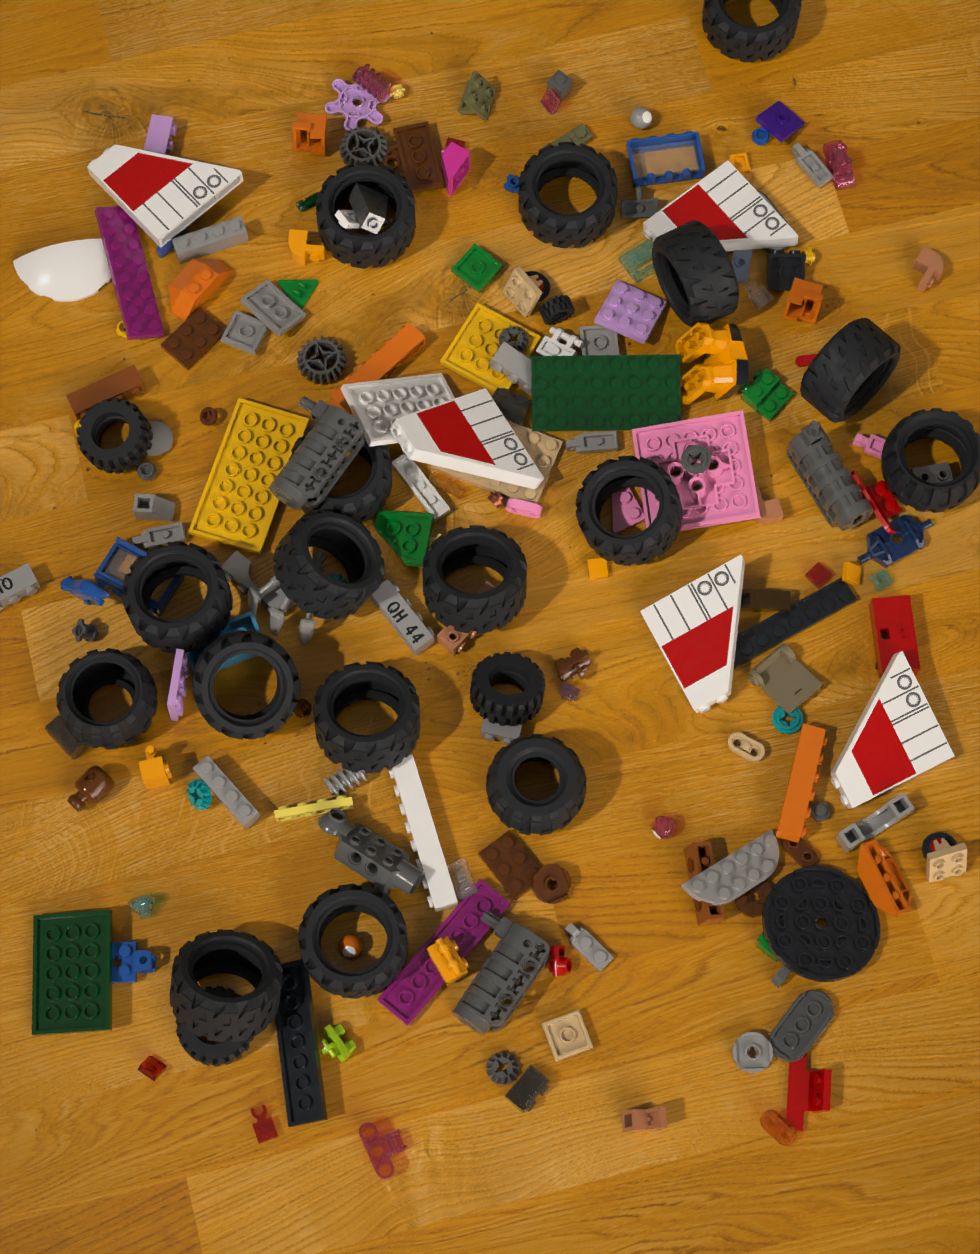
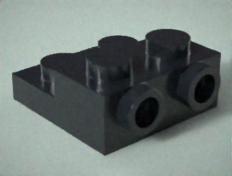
[766,250,805,291]

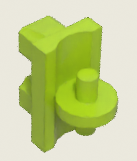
[320,1023,356,1063]

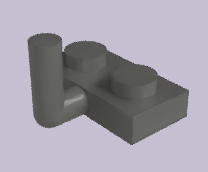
[621,186,658,218]

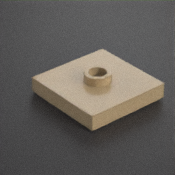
[541,1010,593,1062]

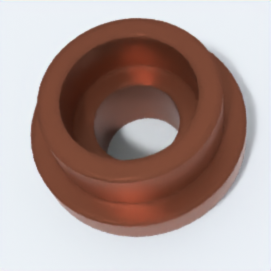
[200,407,218,426]
[487,491,505,509]

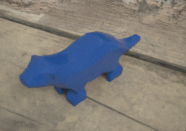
[60,576,110,606]

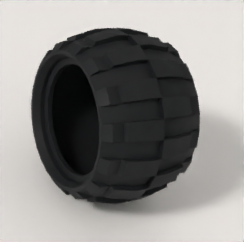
[56,648,158,750]
[486,734,587,836]

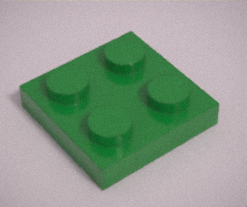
[451,244,503,293]

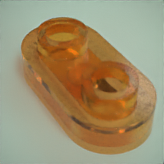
[760,1110,797,1146]

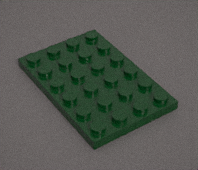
[32,909,112,1036]

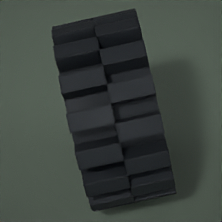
[539,295,575,325]

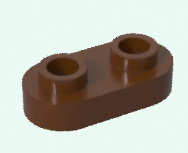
[782,838,817,867]

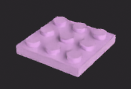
[594,280,667,344]
[167,649,190,721]

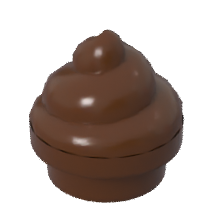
[294,698,312,718]

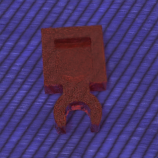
[251,1105,278,1144]

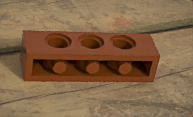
[683,841,726,926]

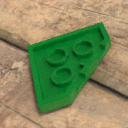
[375,510,434,567]

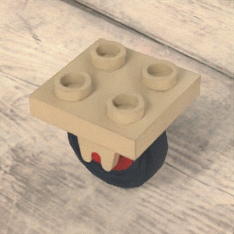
[502,266,551,318]
[922,832,967,883]

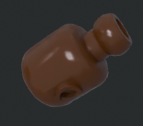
[67,765,114,812]

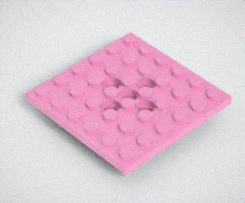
[632,410,761,531]

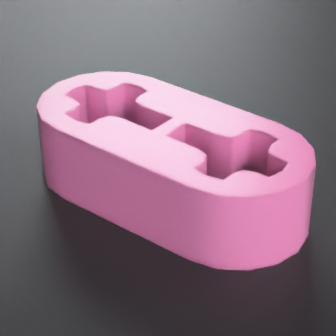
[505,498,542,518]

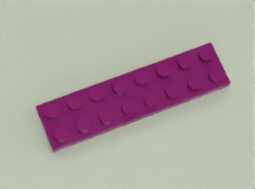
[95,206,165,340]
[377,879,511,1026]

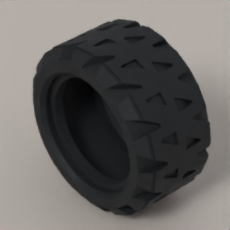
[702,0,802,62]
[518,142,618,248]
[316,162,416,269]
[652,220,739,327]
[800,318,900,423]
[289,424,392,523]
[575,455,683,566]
[273,509,385,620]
[422,525,527,634]
[122,541,233,654]
[192,631,300,740]
[313,661,420,774]
[298,884,408,999]
[170,929,283,1042]

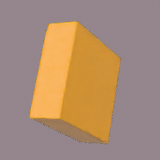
[728,152,750,172]
[587,558,608,580]
[842,562,861,586]

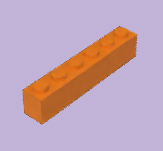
[330,322,426,414]
[775,723,828,842]

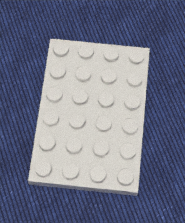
[341,373,455,447]

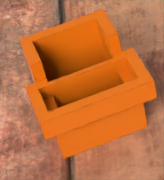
[292,113,327,156]
[783,277,824,324]

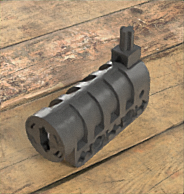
[269,396,365,510]
[787,420,874,531]
[451,911,549,1035]

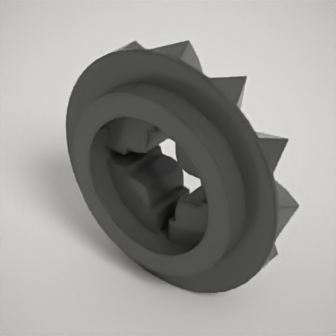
[499,325,528,352]
[681,445,712,475]
[487,1051,519,1084]

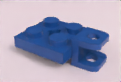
[112,942,157,983]

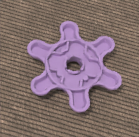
[325,72,390,131]

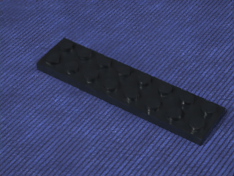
[275,959,328,1127]

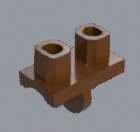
[555,648,592,682]

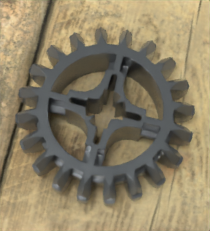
[339,124,388,166]
[297,335,347,385]

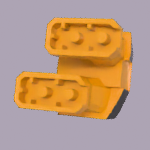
[675,322,748,405]

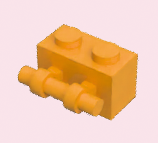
[139,745,172,790]
[427,936,469,986]

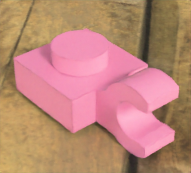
[852,433,885,459]

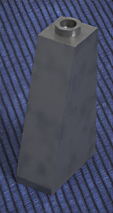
[348,183,388,234]

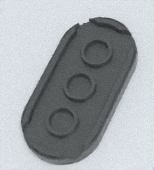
[770,990,834,1062]

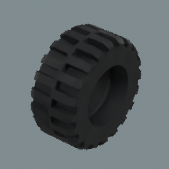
[77,398,153,474]
[470,652,546,727]
[176,986,254,1067]

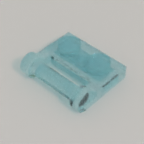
[619,239,654,283]

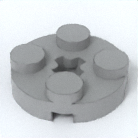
[732,1032,773,1073]

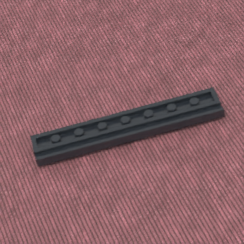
[734,577,857,669]

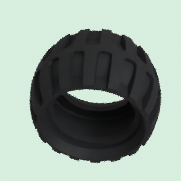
[881,408,980,513]

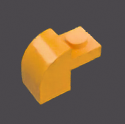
[288,229,325,265]

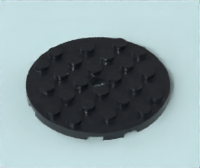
[762,866,880,982]

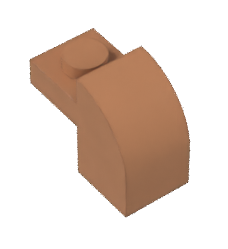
[913,246,944,293]
[752,485,784,525]
[621,1107,667,1133]

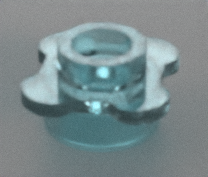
[869,569,892,591]

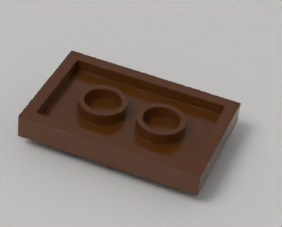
[161,307,225,370]
[478,830,539,901]

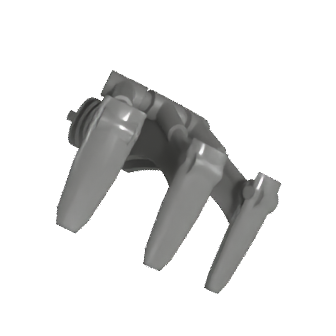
[247,549,328,645]

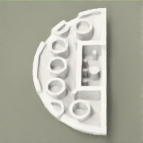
[13,239,112,302]

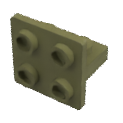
[458,71,496,120]

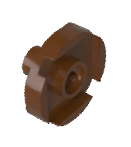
[531,864,571,904]
[735,881,772,918]

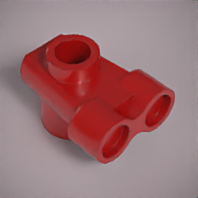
[548,945,572,976]

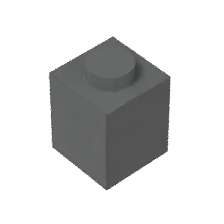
[547,70,572,102]

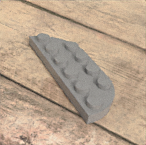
[681,830,779,905]

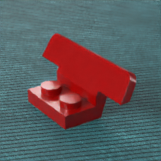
[850,470,902,534]
[786,1054,832,1131]

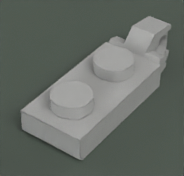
[792,142,833,189]
[565,431,619,454]
[132,522,186,549]
[565,923,614,972]

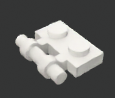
[536,326,584,356]

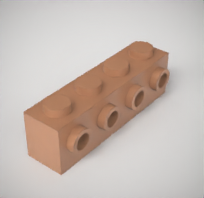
[436,581,495,655]

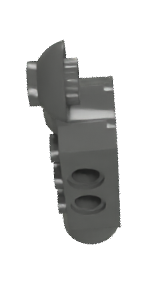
[318,808,425,896]

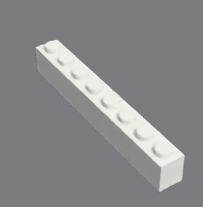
[388,754,458,913]

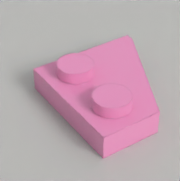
[612,487,645,535]

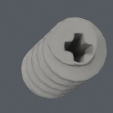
[323,769,367,796]

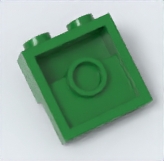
[741,368,794,422]

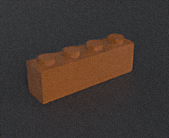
[66,365,146,420]

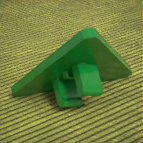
[278,279,319,310]

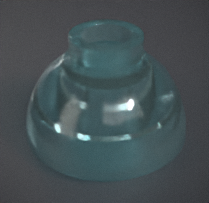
[128,894,156,919]

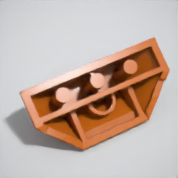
[168,259,233,322]
[857,839,912,916]

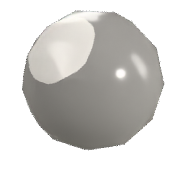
[630,106,653,129]

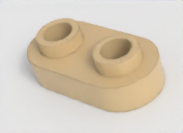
[727,732,765,762]

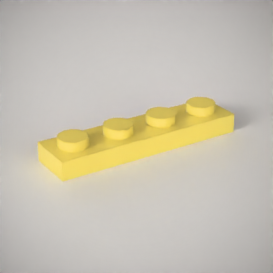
[274,795,354,823]

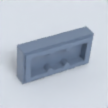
[732,249,753,284]

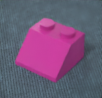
[441,141,470,196]

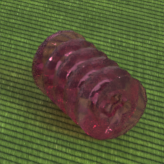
[352,64,392,102]

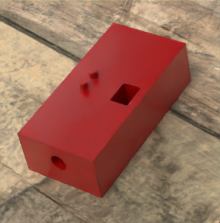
[869,595,920,678]

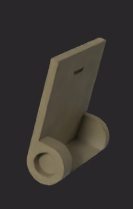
[748,643,823,714]

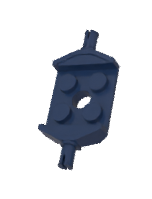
[857,514,933,568]

